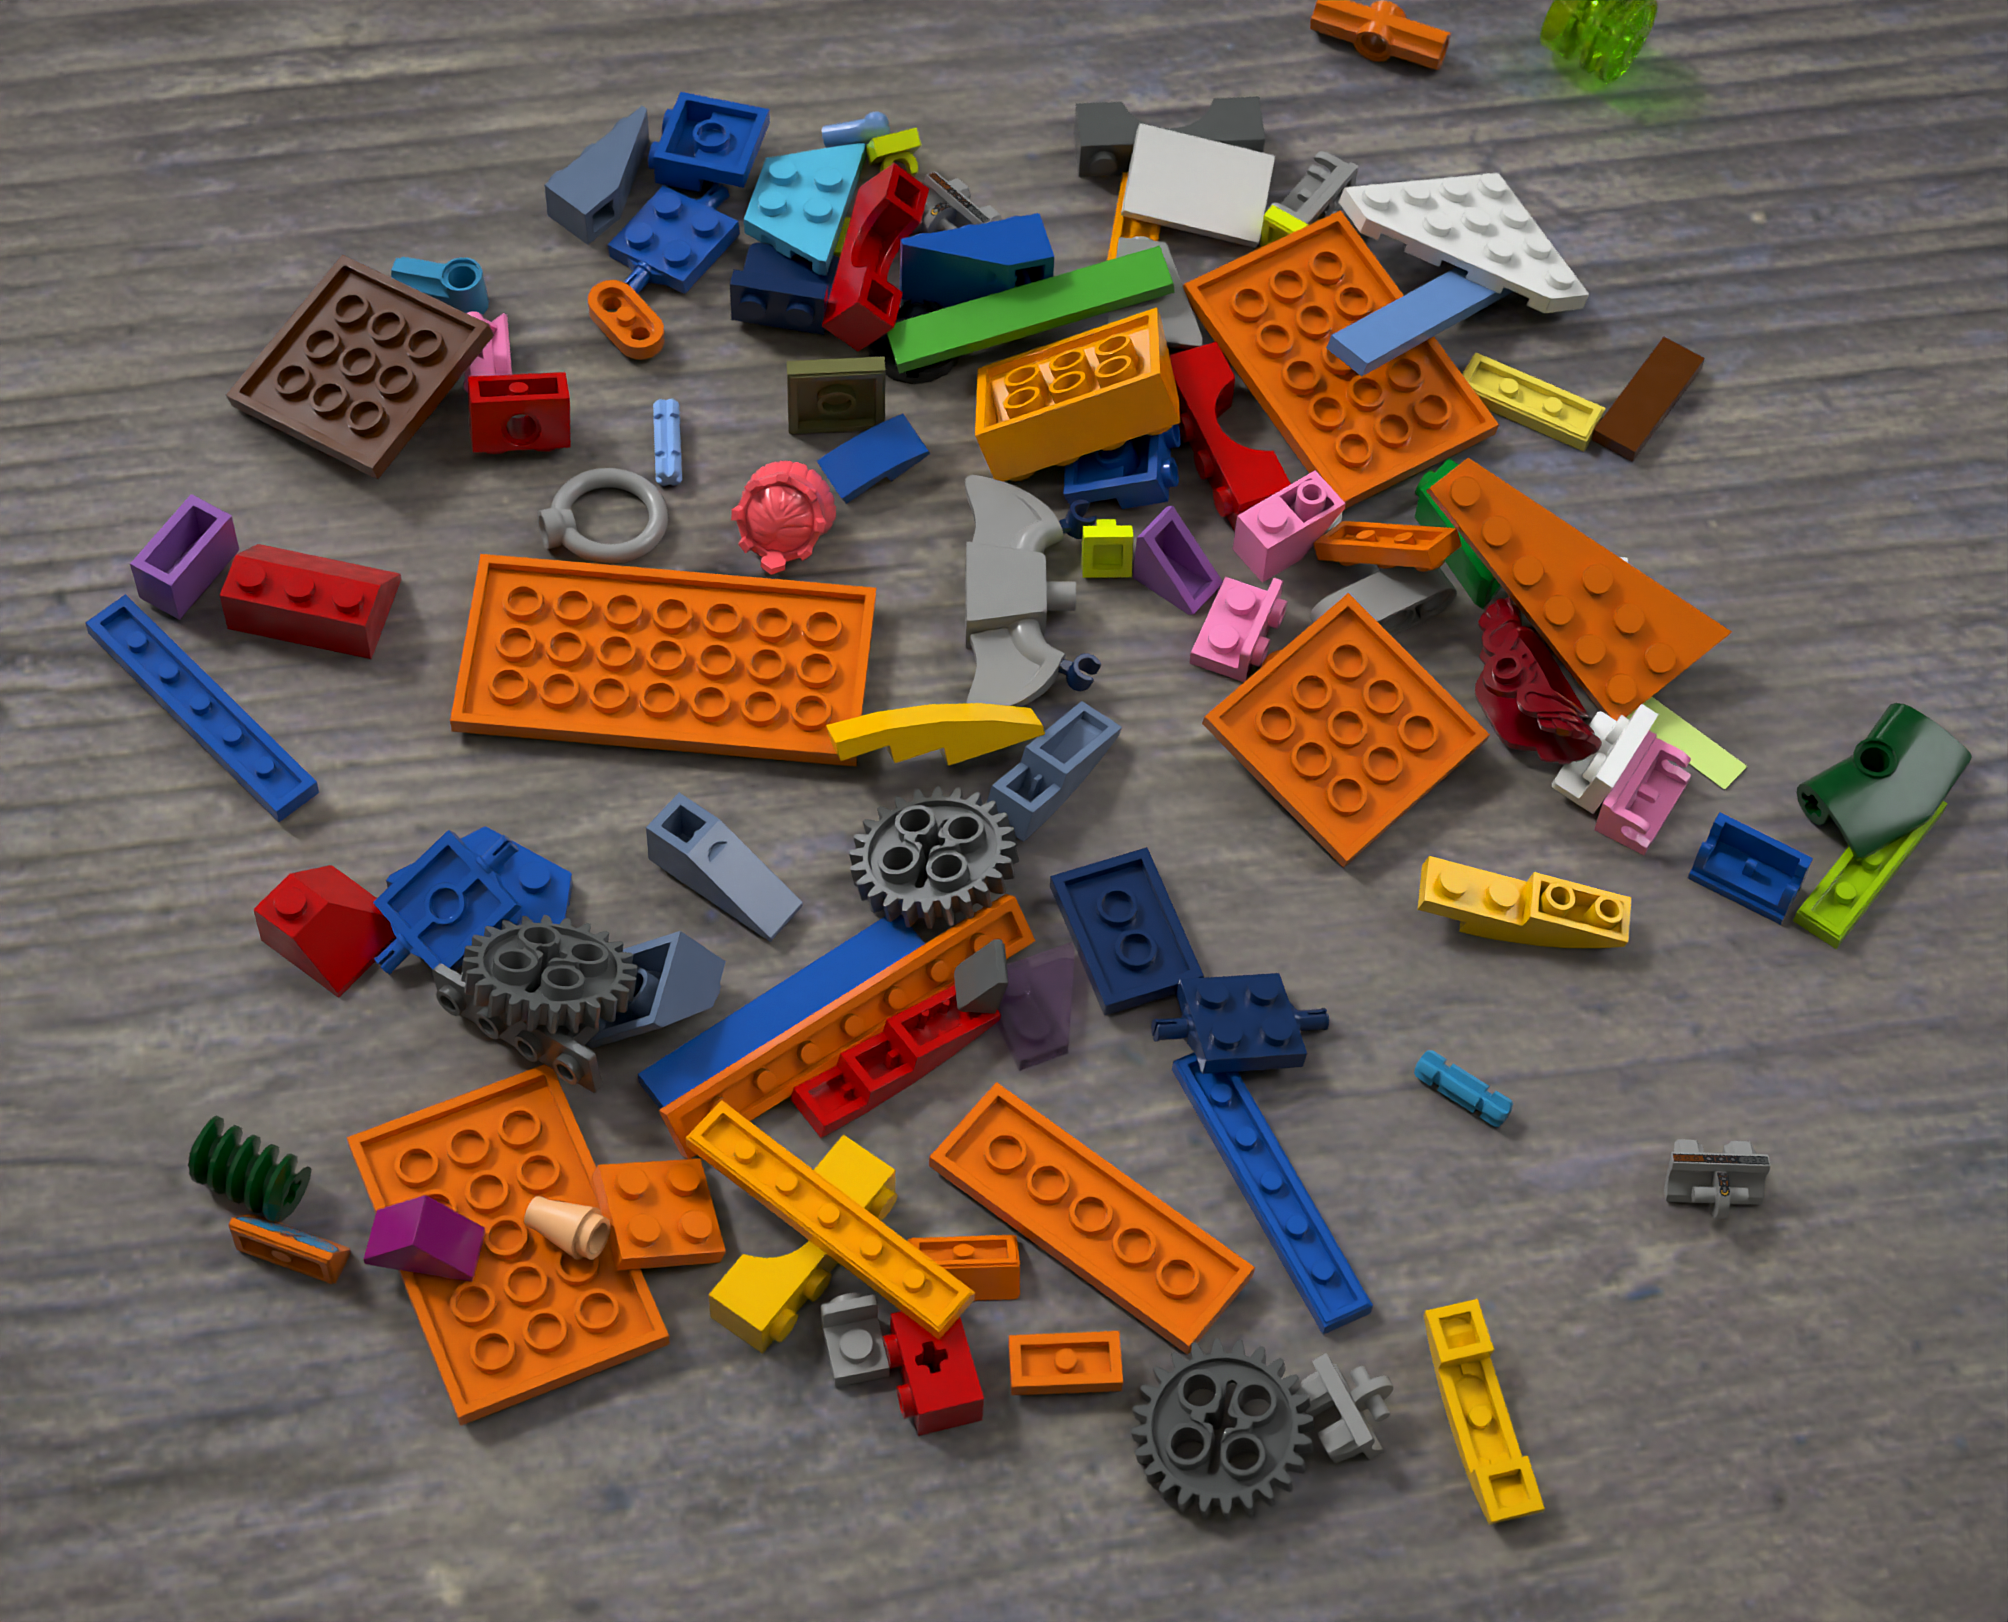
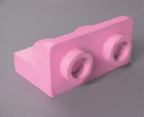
[1189,577,1288,682]

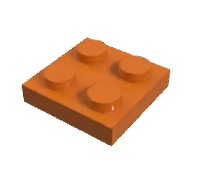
[592,1158,726,1270]

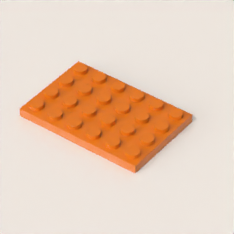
[1183,210,1499,510]
[346,1064,670,1426]

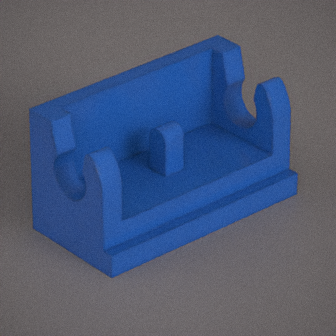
[1688,812,1813,925]

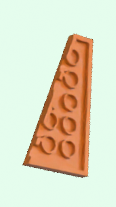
[1426,458,1732,721]

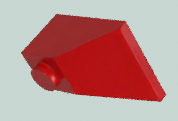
[253,865,396,998]

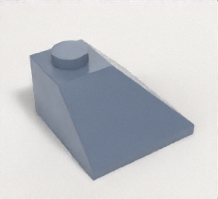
[586,931,726,1048]

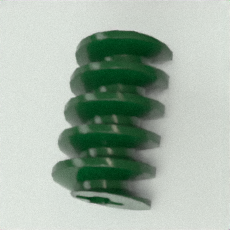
[188,1115,312,1223]

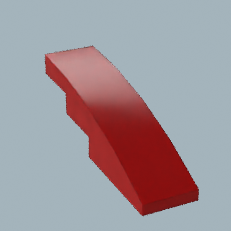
[790,985,1001,1138]

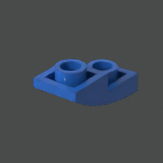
[817,414,931,504]

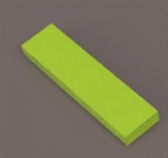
[1793,801,1948,949]

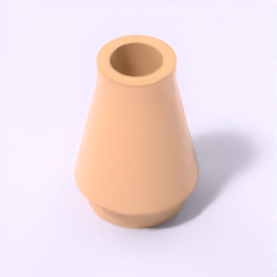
[524,1196,611,1260]

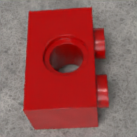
[468,372,571,454]

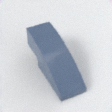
[986,701,1122,842]

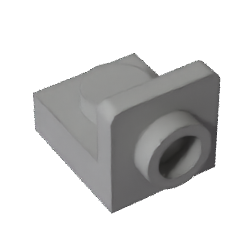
[821,1293,889,1387]

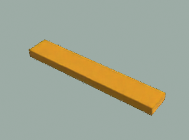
[686,1100,975,1339]

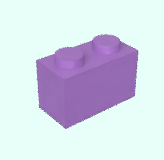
[130,494,239,620]

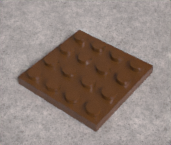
[226,254,494,479]

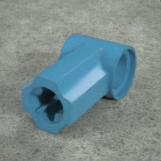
[391,256,489,315]

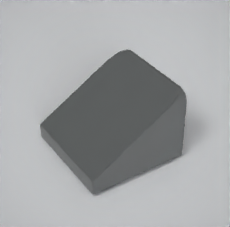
[954,939,1009,1014]

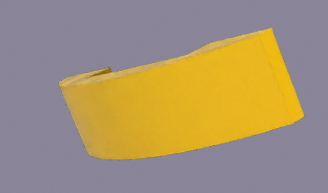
[1423,1299,1545,1525]

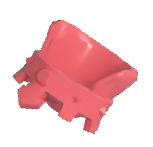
[731,461,836,575]

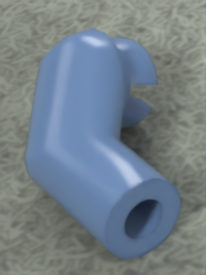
[822,112,890,148]

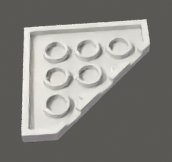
[1339,173,1589,313]

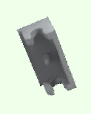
[1261,151,1358,230]

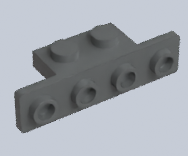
[432,963,603,1093]

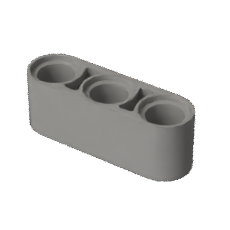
[1310,566,1457,636]

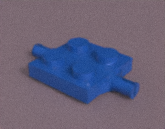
[607,183,740,294]
[373,830,522,975]

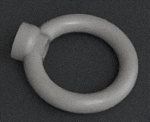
[537,468,668,564]

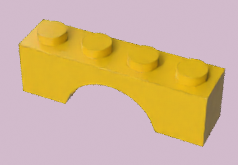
[709,1135,898,1354]

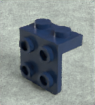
[730,243,840,335]

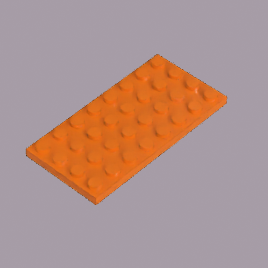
[450,554,876,766]

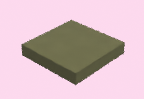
[786,357,886,434]

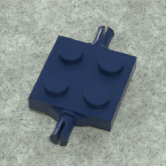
[1151,973,1329,1074]

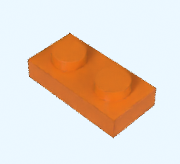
[1008,1331,1123,1396]

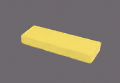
[1462,352,1606,452]

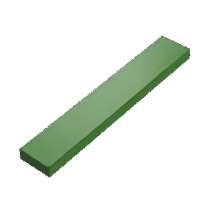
[887,245,1175,374]

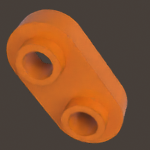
[588,280,665,359]

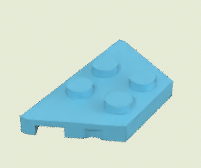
[744,143,866,276]

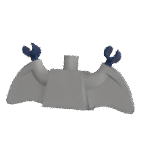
[965,475,1101,707]

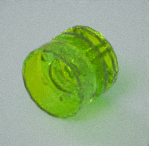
[1540,0,1658,84]

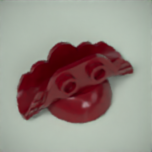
[1475,597,1602,765]

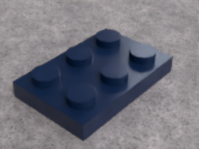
[1050,847,1204,1016]

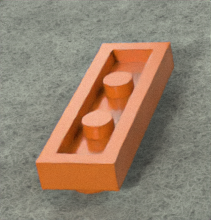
[1313,521,1462,572]

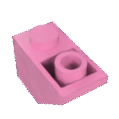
[1233,470,1346,583]

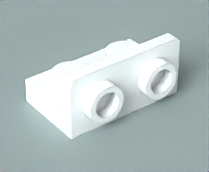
[1552,704,1658,814]

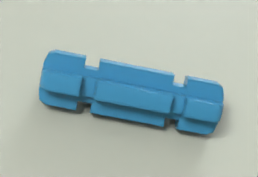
[1414,1050,1513,1127]

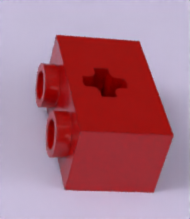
[882,1311,984,1436]

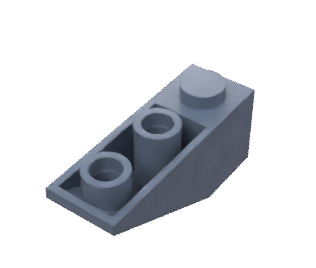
[545,106,649,245]
[646,792,803,942]

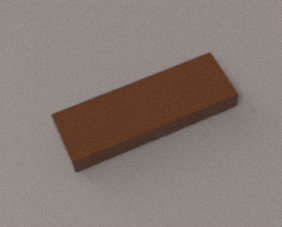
[1591,337,1705,462]

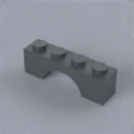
[1074,97,1265,177]

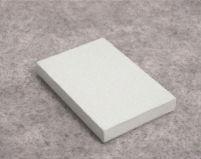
[1120,123,1275,248]

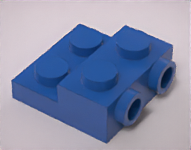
[648,92,770,192]
[1064,424,1181,509]

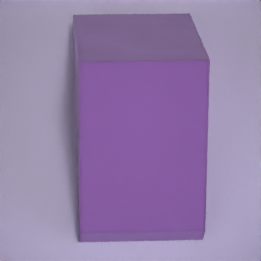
[1133,506,1223,614]

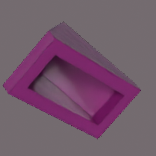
[363,1195,485,1282]

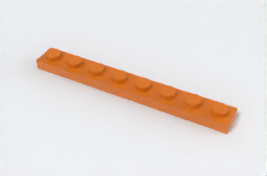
[658,894,1036,1159]

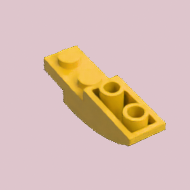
[1417,856,1631,948]

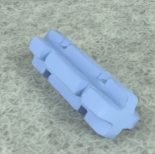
[653,398,682,486]

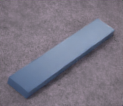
[1326,267,1514,376]

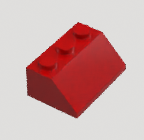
[219,544,401,659]

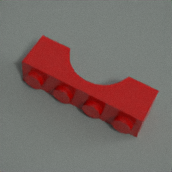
[822,163,929,352]
[1169,341,1291,532]

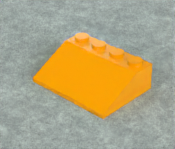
[975,307,1180,482]

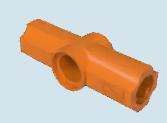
[1310,0,1451,70]

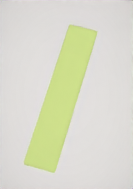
[1626,697,1747,789]

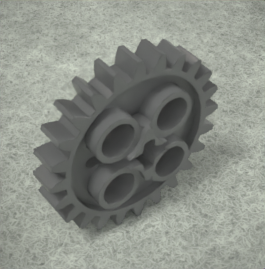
[849,786,1019,929]
[461,915,637,1034]
[1131,1338,1315,1521]

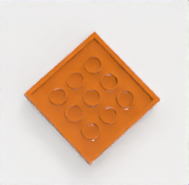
[1202,593,1490,868]

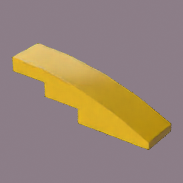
[826,703,1045,766]

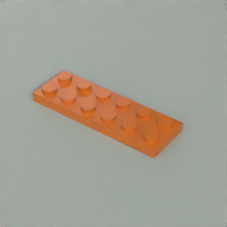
[929,1082,1255,1355]

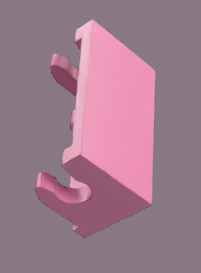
[1594,731,1691,855]

